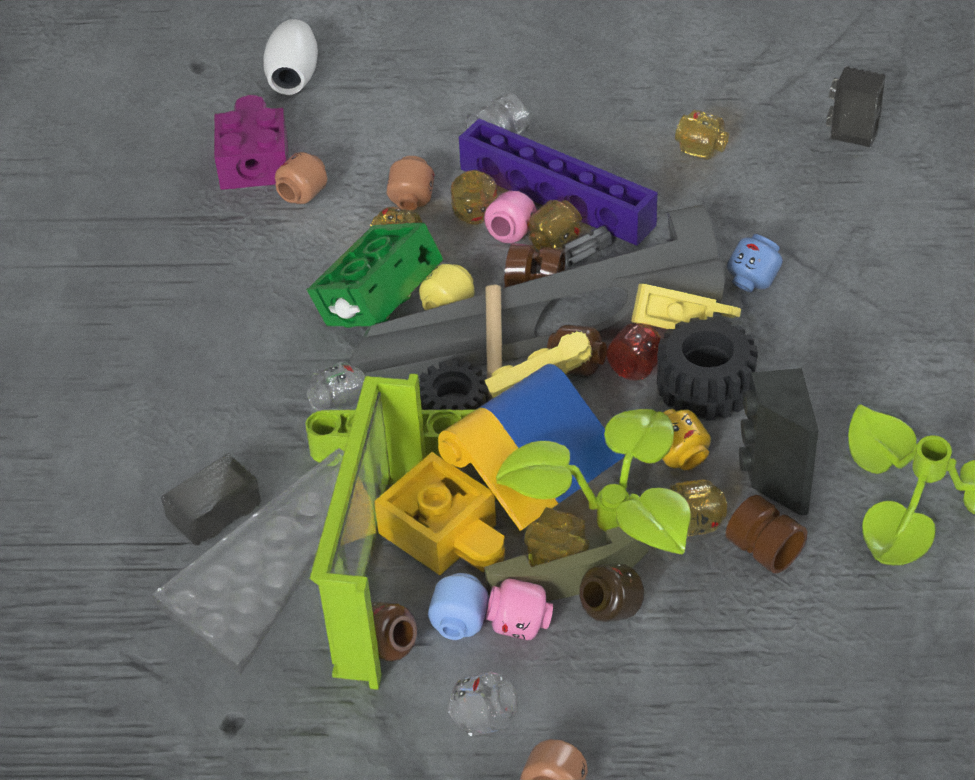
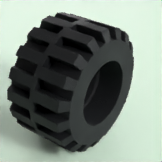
[657,317,758,421]

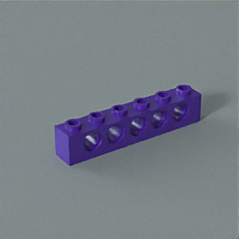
[458,118,658,246]

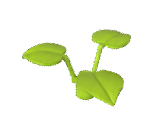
[848,404,975,565]
[496,409,691,555]

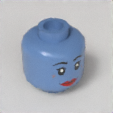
[727,234,783,293]

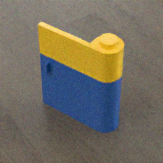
[438,364,625,531]

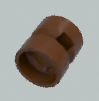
[504,243,566,288]
[725,494,808,574]

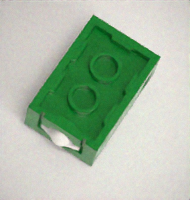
[306,222,444,328]

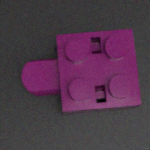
[214,95,289,190]

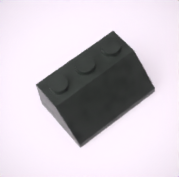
[738,368,819,515]

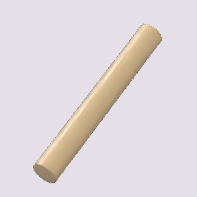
[486,285,502,400]

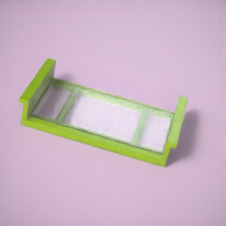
[309,374,426,690]

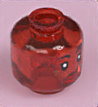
[607,323,661,381]

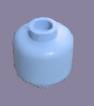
[428,573,489,640]

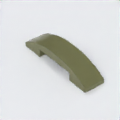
[484,527,649,601]

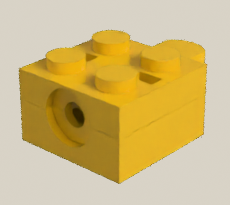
[374,452,505,575]

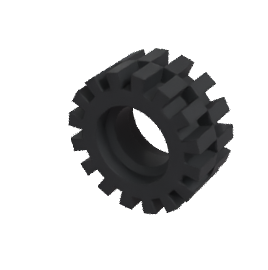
[419,360,489,410]

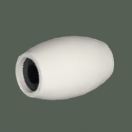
[263,19,318,95]

